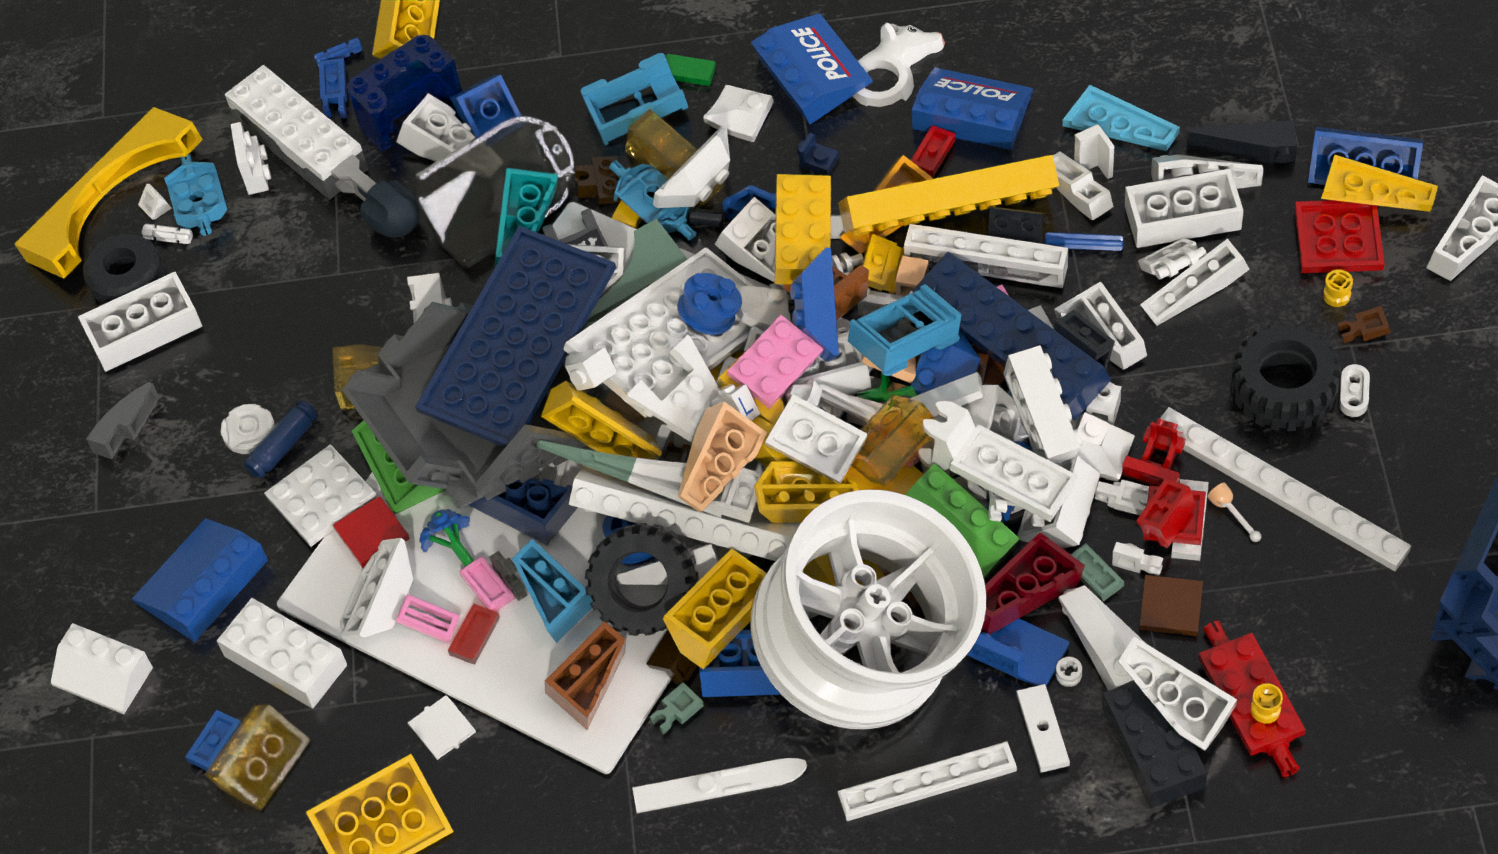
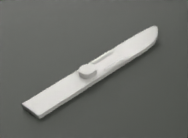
[633,758,807,813]

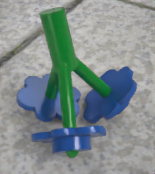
[419,509,474,567]

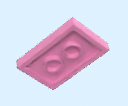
[727,315,823,410]

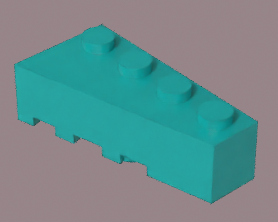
[494,168,559,269]

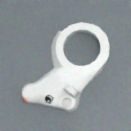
[853,23,945,107]

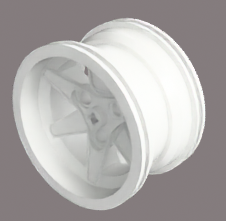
[751,490,986,729]

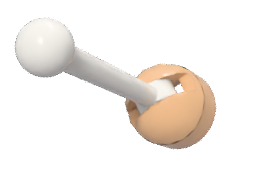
[1207,483,1261,542]

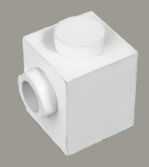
[1086,382,1121,426]

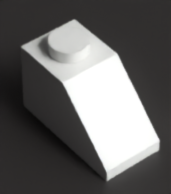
[565,347,617,391]

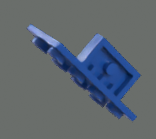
[967,619,1069,687]

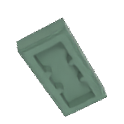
[1071,544,1124,602]

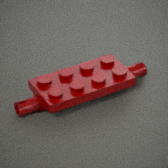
[1198,621,1306,777]

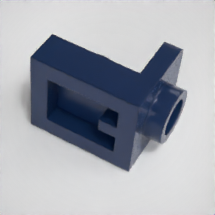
[797,133,839,176]

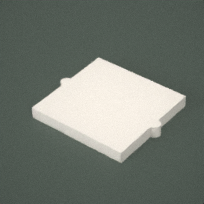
[408,695,476,760]

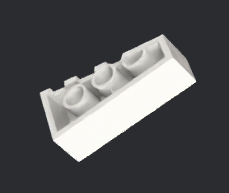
[1427,175,1498,281]

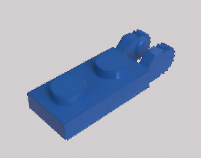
[319,58,347,120]

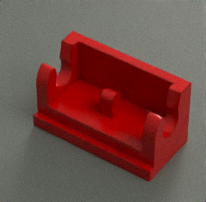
[1137,478,1196,548]

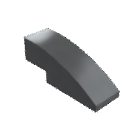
[86,382,159,459]

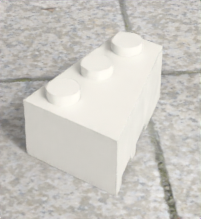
[407,273,452,323]

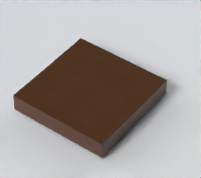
[1139,575,1203,636]

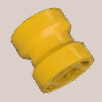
[1323,270,1353,307]
[1251,683,1283,724]

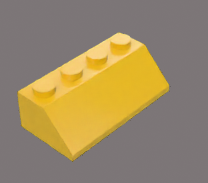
[372,0,440,66]
[541,381,662,460]
[663,548,767,670]

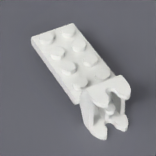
[918,401,1078,522]

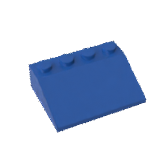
[132,518,268,642]

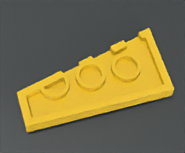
[1321,155,1438,212]

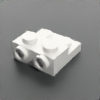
[231,122,271,195]

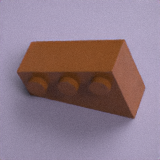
[545,621,626,730]

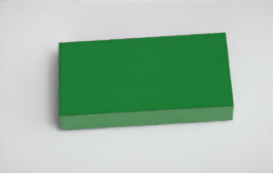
[666,54,716,86]

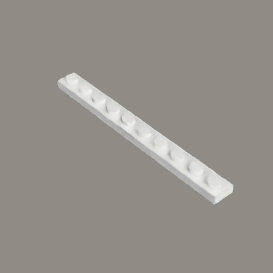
[1160,407,1411,571]

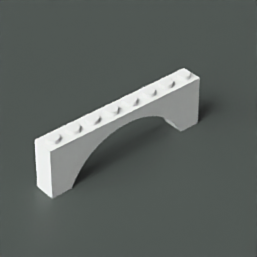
[569,465,801,561]

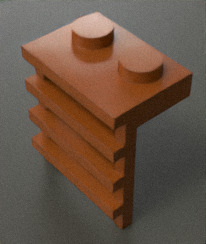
[783,265,869,321]

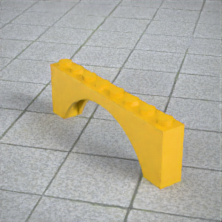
[14,107,203,278]

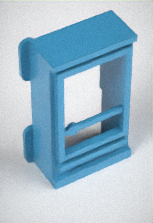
[581,53,689,145]
[848,284,962,376]

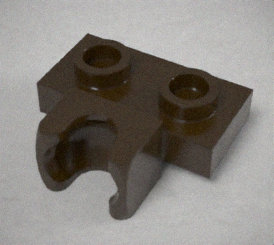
[574,156,621,204]

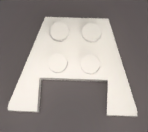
[622,335,720,443]

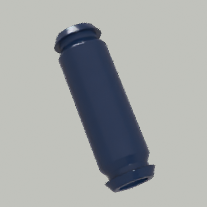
[244,401,318,478]

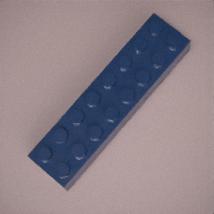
[912,252,1111,421]

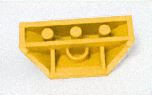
[754,462,858,523]

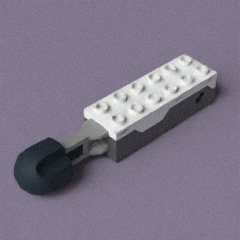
[225,65,420,237]

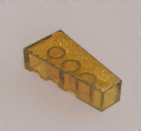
[625,109,724,206]

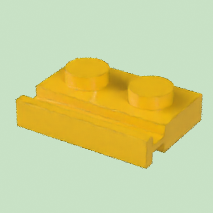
[862,234,905,294]

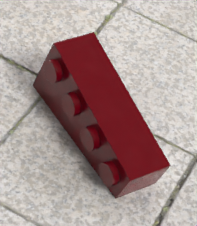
[981,532,1085,635]

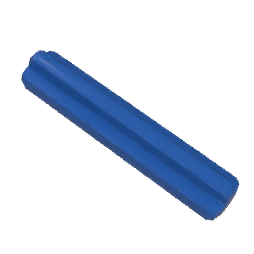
[1044,232,1124,251]

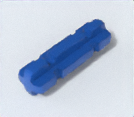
[314,38,363,67]

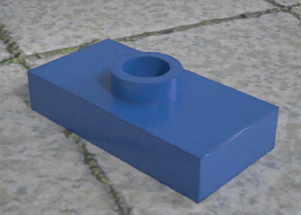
[186,710,243,773]

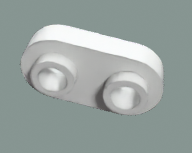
[1339,364,1370,417]

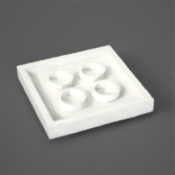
[265,444,377,547]

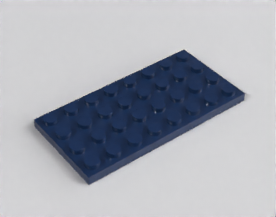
[415,226,616,448]

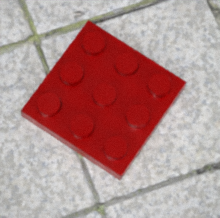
[1294,200,1385,273]

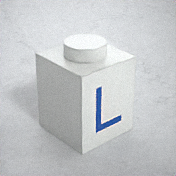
[711,384,760,421]

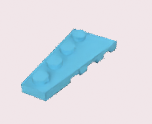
[1063,85,1180,151]

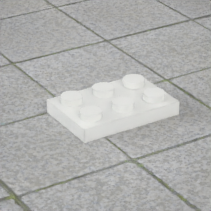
[765,394,867,485]

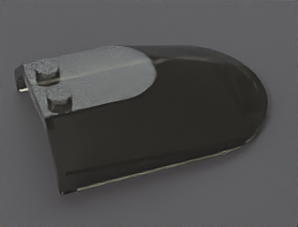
[412,116,574,268]

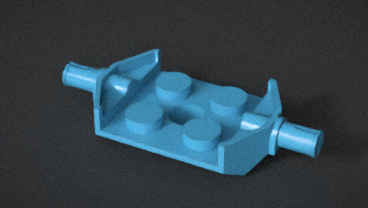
[164,153,227,236]
[609,160,697,241]

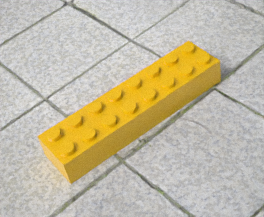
[838,155,1059,237]

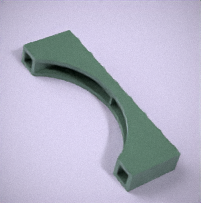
[581,219,688,332]

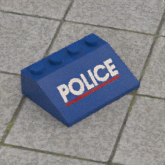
[751,13,873,125]
[912,67,1033,150]

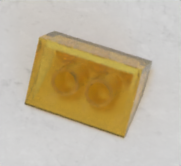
[851,395,936,486]
[204,705,310,810]

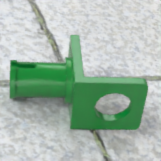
[858,371,917,409]

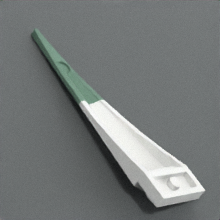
[537,440,762,523]

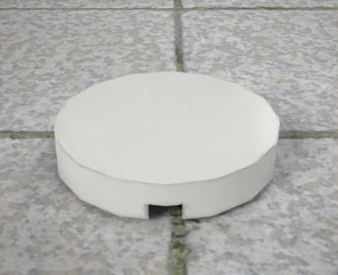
[221,404,275,454]

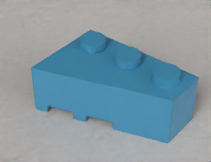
[512,539,593,643]

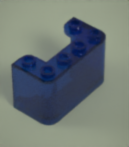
[347,35,462,152]

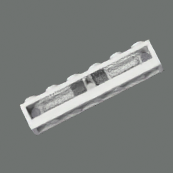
[904,224,1068,288]

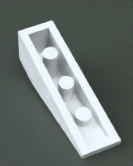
[1140,239,1249,326]
[616,542,721,585]

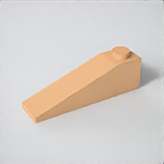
[678,402,767,512]

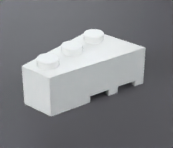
[1054,282,1147,370]

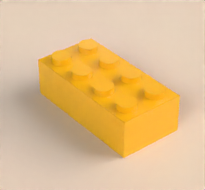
[774,174,831,284]

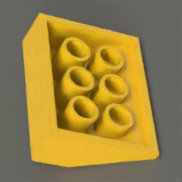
[306,754,454,854]

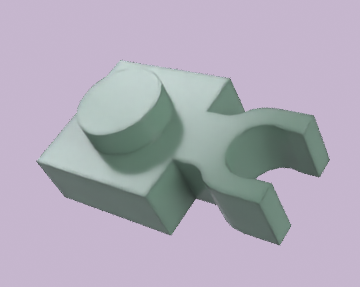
[650,683,703,734]

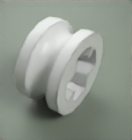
[1056,657,1082,687]

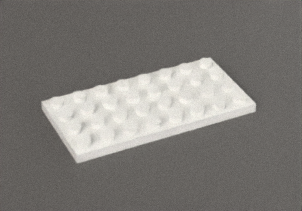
[563,247,755,417]

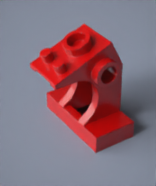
[1122,418,1186,487]

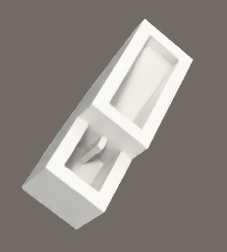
[1053,152,1113,220]

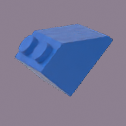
[450,74,523,141]

